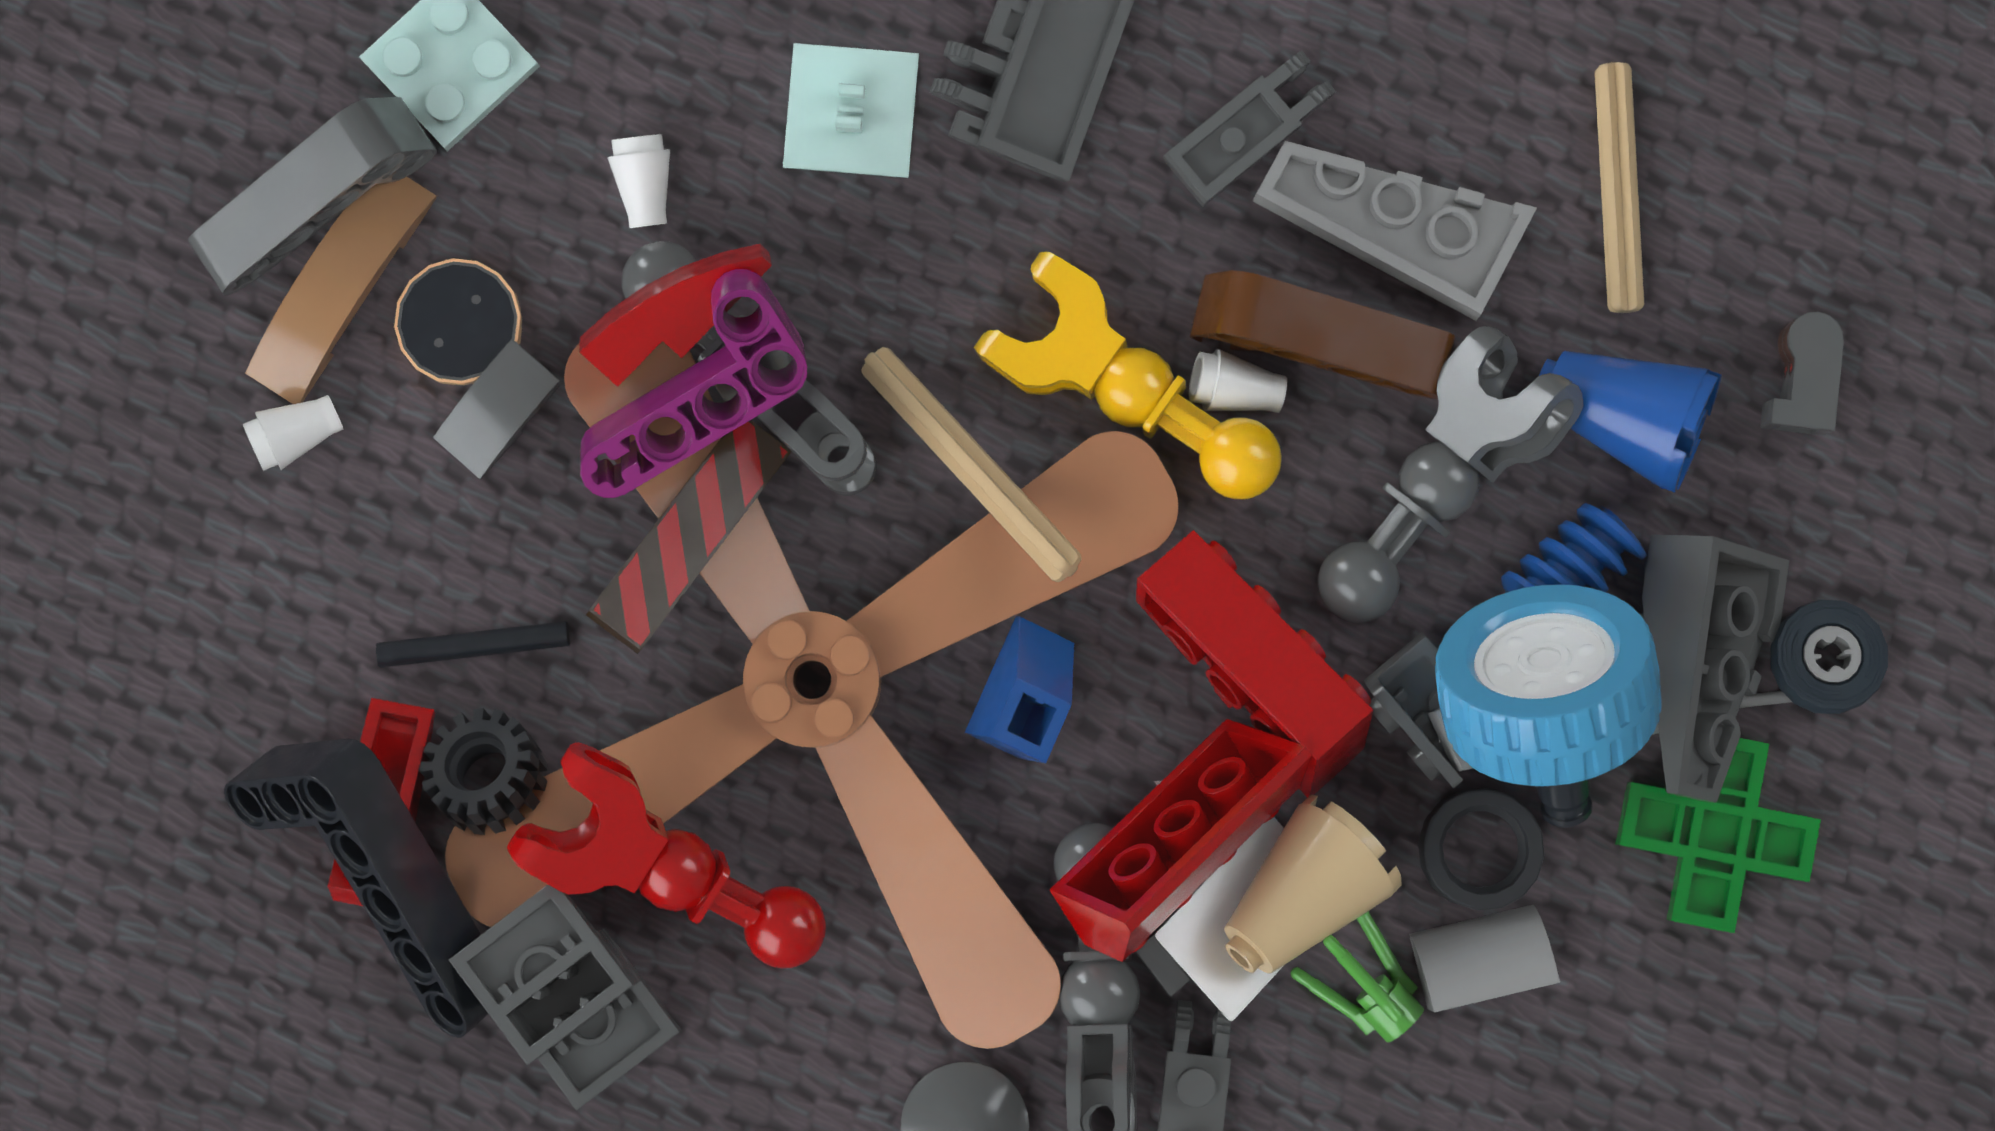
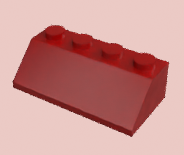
[1049,719,1312,962]

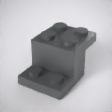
[449,885,682,1111]

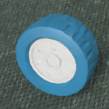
[1435,585,1662,828]

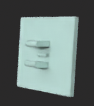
[783,43,919,178]

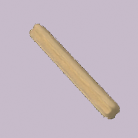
[861,347,1082,582]

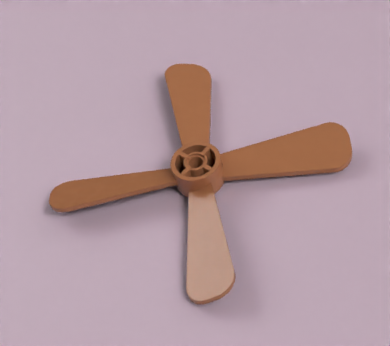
[445,341,1178,1049]

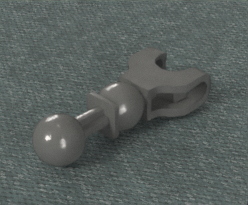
[622,241,877,496]
[1318,326,1583,623]
[1054,823,1140,1131]

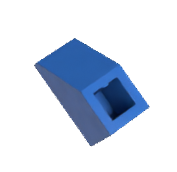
[965,616,1074,764]

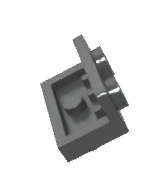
[1363,632,1463,788]

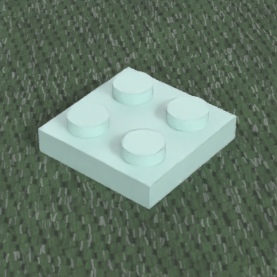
[359,0,540,152]

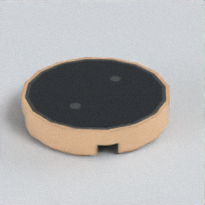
[394,258,522,385]

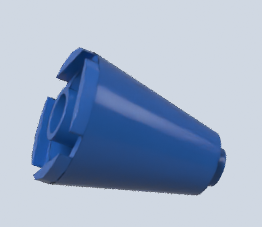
[1539,351,1722,493]

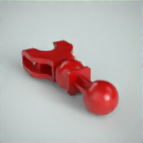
[507,742,826,969]

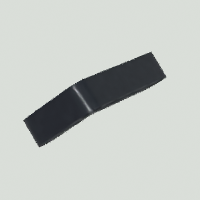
[224,738,488,1038]

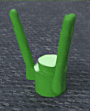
[1290,911,1424,1043]

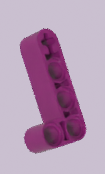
[580,269,807,498]

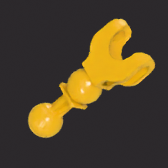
[974,252,1282,500]

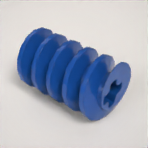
[1501,503,1647,593]

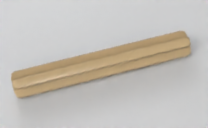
[1595,62,1644,313]

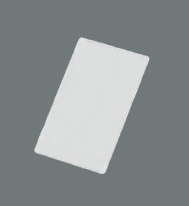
[1155,817,1284,1021]

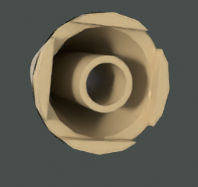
[1224,795,1402,974]

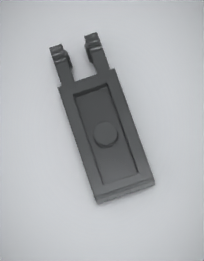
[1163,50,1336,207]
[1157,1000,1231,1131]

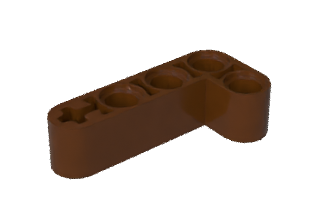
[1189,270,1455,399]

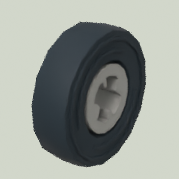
[1771,600,1888,714]

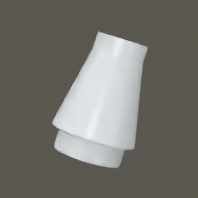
[607,134,670,228]
[1189,349,1287,413]
[242,395,344,471]

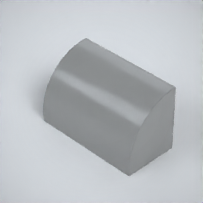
[1409,905,1560,1012]

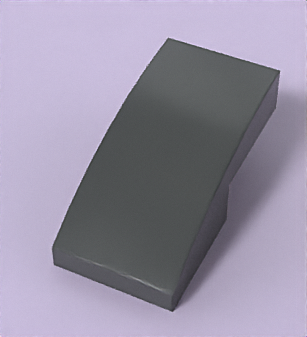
[433,339,563,480]

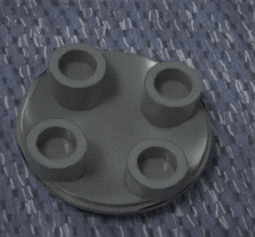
[901,1062,1029,1131]

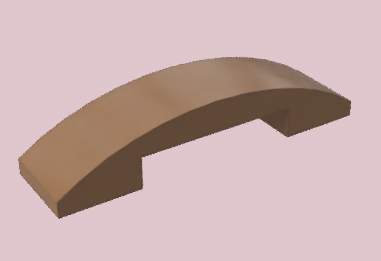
[245,177,437,404]

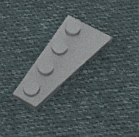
[1253,141,1537,321]

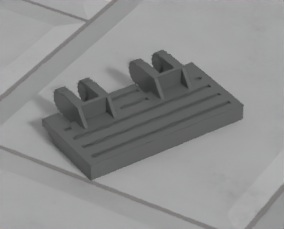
[929,0,1134,182]

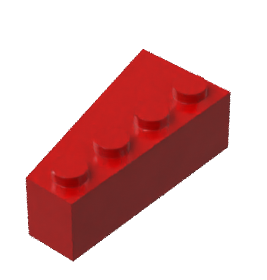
[1136,530,1373,797]

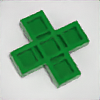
[1615,738,1821,933]

